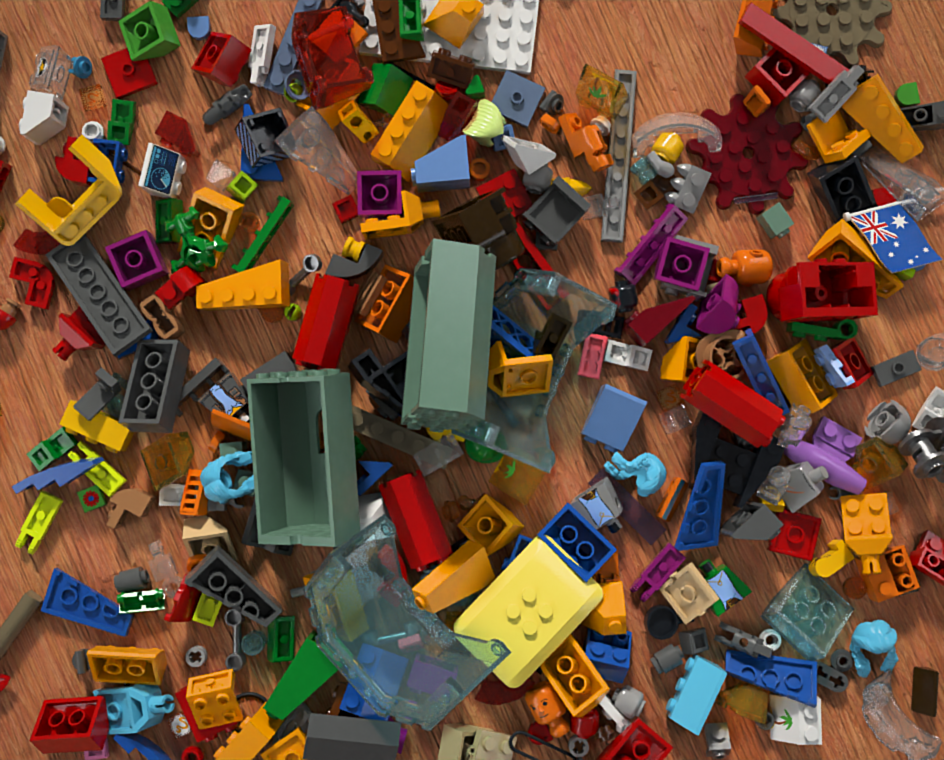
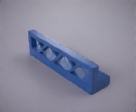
[490,305,537,359]
[732,328,790,415]

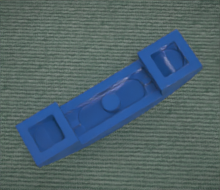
[113,733,171,760]

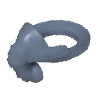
[284,70,314,100]

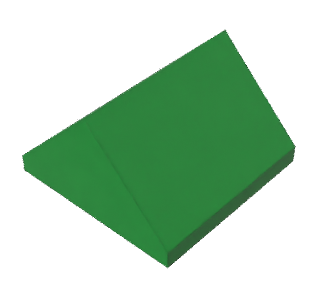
[357,63,413,117]

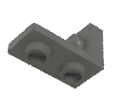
[73,367,122,421]

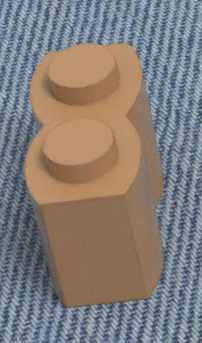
[140,294,185,340]

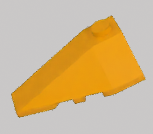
[808,219,904,299]

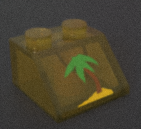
[575,64,629,120]
[488,444,549,505]

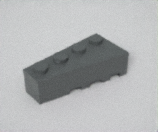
[184,545,282,627]

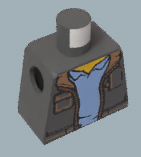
[198,372,250,423]

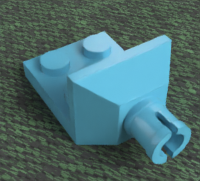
[93,684,175,735]

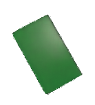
[398,0,424,41]
[156,198,183,244]
[267,616,295,662]

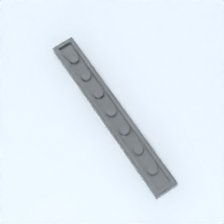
[601,69,637,243]

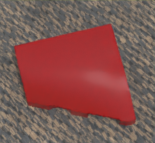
[164,574,202,622]

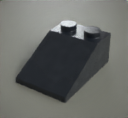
[807,153,878,227]

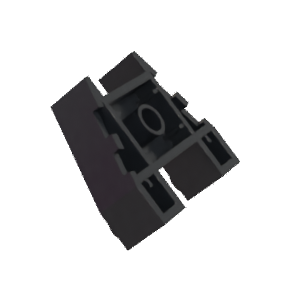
[348,322,410,416]
[689,410,788,508]

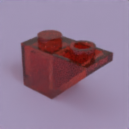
[438,91,478,142]
[155,111,200,158]

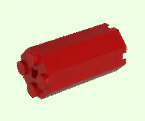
[292,273,361,370]
[680,359,786,448]
[378,469,453,572]

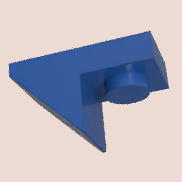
[664,303,701,344]
[357,461,393,496]

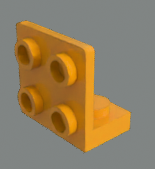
[807,109,871,164]
[186,669,243,730]

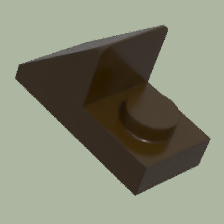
[533,312,573,361]

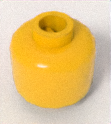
[651,132,684,164]

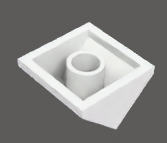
[501,135,556,175]

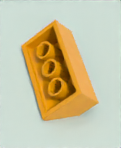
[370,80,454,182]

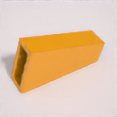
[411,540,496,614]

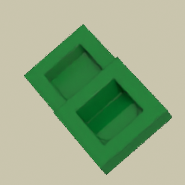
[107,99,136,145]
[26,427,79,472]

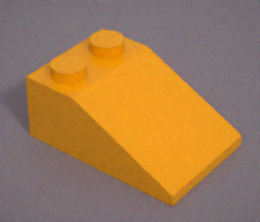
[177,187,244,269]

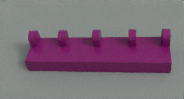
[614,203,688,285]

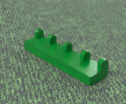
[231,195,294,272]

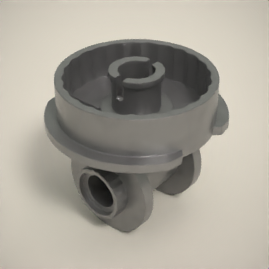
[898,417,944,483]

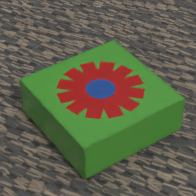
[77,485,107,513]

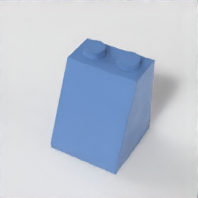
[411,135,470,193]
[580,384,647,453]

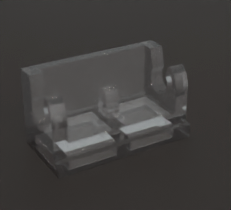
[413,432,464,477]

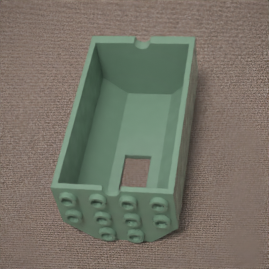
[401,238,496,432]
[247,368,361,547]

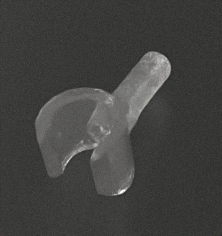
[372,113,392,129]

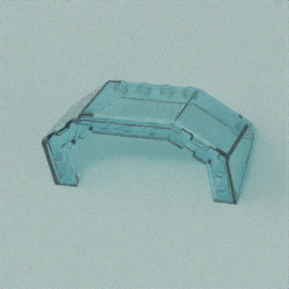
[451,268,618,473]
[303,514,511,731]

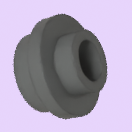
[830,649,853,672]

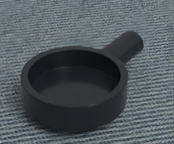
[644,605,694,640]

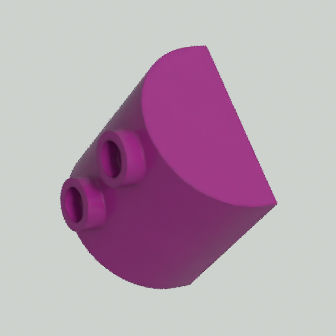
[357,170,402,219]
[654,236,710,292]
[696,274,741,334]

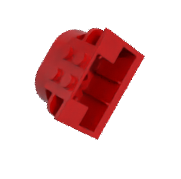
[767,258,878,324]

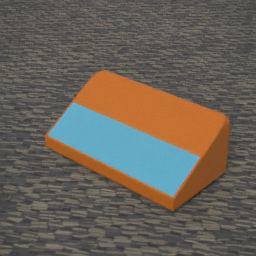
[655,477,688,522]

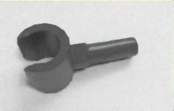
[828,486,856,500]

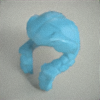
[200,451,254,504]
[603,452,667,497]
[849,619,899,678]

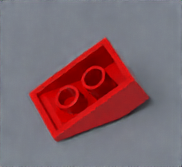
[596,718,673,760]

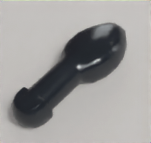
[339,1,369,28]

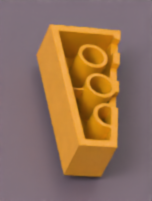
[841,73,924,163]
[196,259,290,311]
[213,702,285,760]

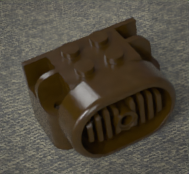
[432,187,525,270]

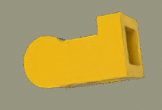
[338,99,379,144]
[808,539,854,577]

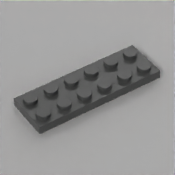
[45,234,153,357]

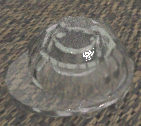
[915,333,944,371]

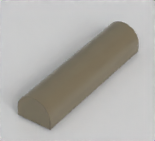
[0,590,43,660]

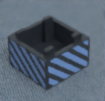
[234,108,299,168]

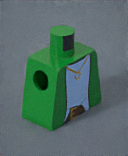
[699,559,752,616]

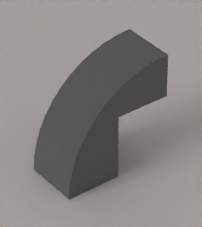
[325,243,384,280]

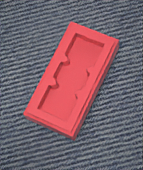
[577,332,608,380]

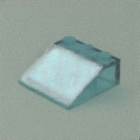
[760,564,854,661]

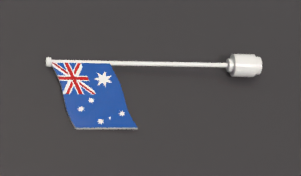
[843,189,944,273]

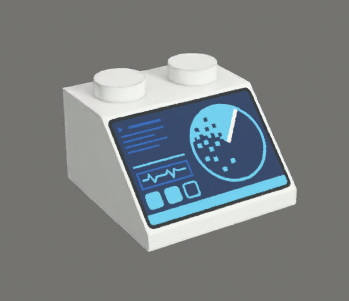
[138,143,187,199]

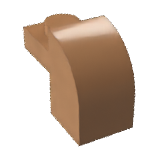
[106,488,157,529]

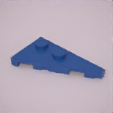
[241,104,283,182]

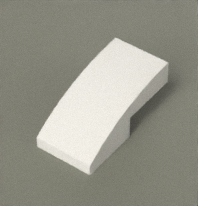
[603,339,653,371]
[912,386,944,430]
[159,483,199,506]

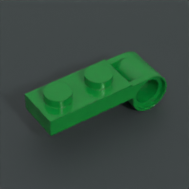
[786,319,858,342]

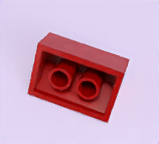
[29,696,109,754]

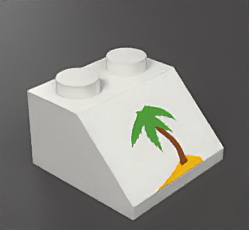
[769,694,822,745]

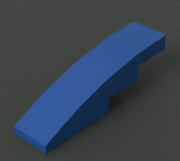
[12,457,105,494]

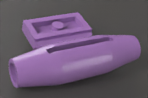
[783,416,867,495]

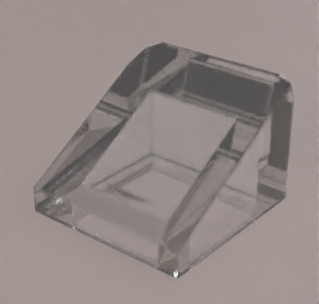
[206,159,236,192]
[659,404,691,434]

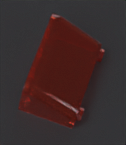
[291,6,374,110]

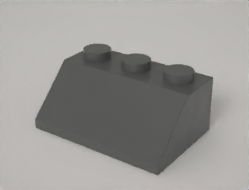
[719,500,784,540]

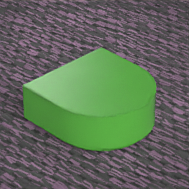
[894,82,920,107]

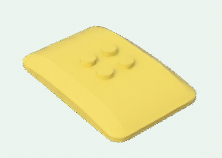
[453,535,603,688]

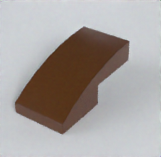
[633,174,676,210]

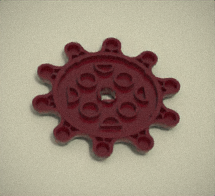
[686,94,809,215]

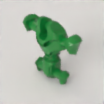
[164,206,229,274]

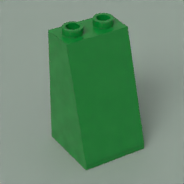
[263,631,350,720]

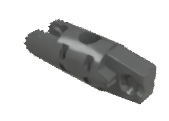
[202,84,252,125]
[714,621,773,658]

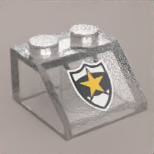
[29,45,73,101]

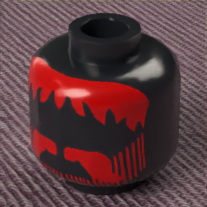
[608,280,638,313]

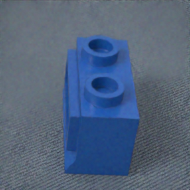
[88,138,128,184]

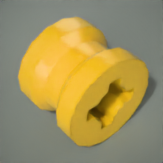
[341,236,366,263]

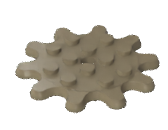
[773,0,892,69]

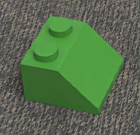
[118,0,181,61]

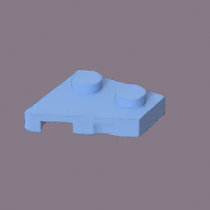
[813,344,855,388]

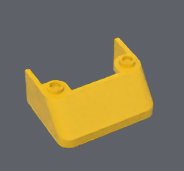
[15,135,122,246]

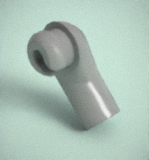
[646,151,674,178]

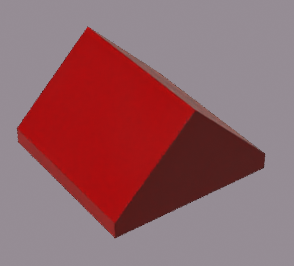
[830,337,874,390]

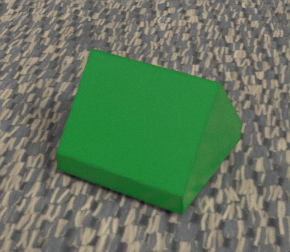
[465,75,485,101]

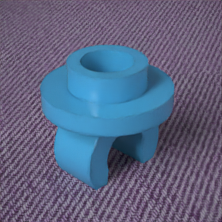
[68,56,92,79]

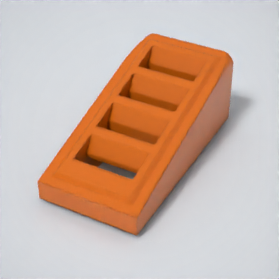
[743,85,771,118]
[180,469,208,516]

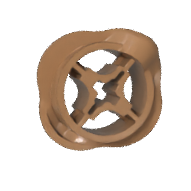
[695,329,748,382]

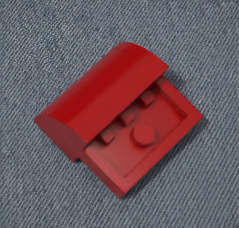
[909,530,944,586]

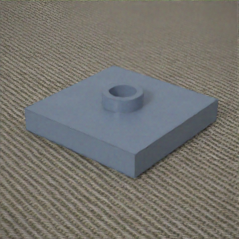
[492,70,546,128]

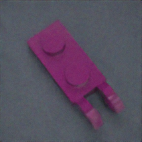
[629,542,686,602]

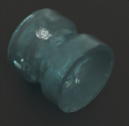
[629,155,657,186]
[241,630,267,656]

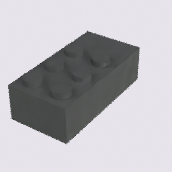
[118,340,190,433]

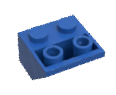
[582,627,632,683]

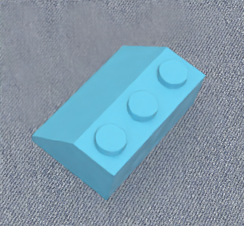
[666,654,727,736]

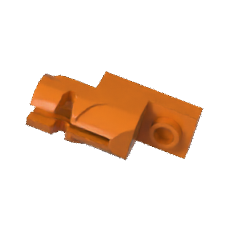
[558,113,614,173]

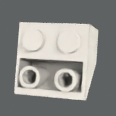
[19,90,69,145]

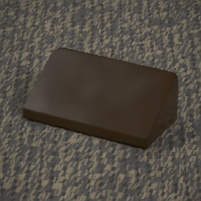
[911,666,939,717]

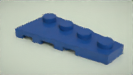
[674,461,726,551]
[41,568,134,637]
[724,649,817,708]

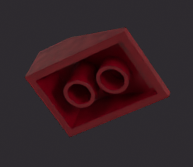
[623,295,696,347]

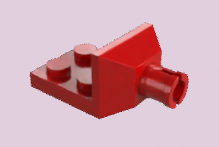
[52,306,106,361]

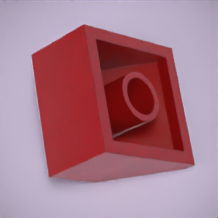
[191,31,252,87]

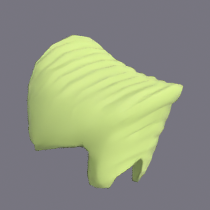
[462,99,506,147]

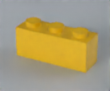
[59,400,135,453]

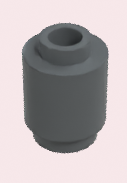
[114,566,150,593]
[650,644,685,675]

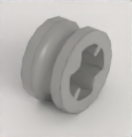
[185,645,208,667]
[568,735,589,757]

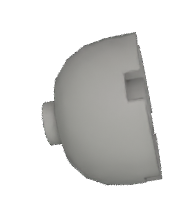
[864,400,911,445]

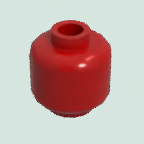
[570,708,599,739]

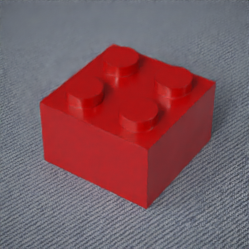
[744,47,810,107]

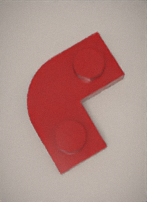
[9,256,55,310]

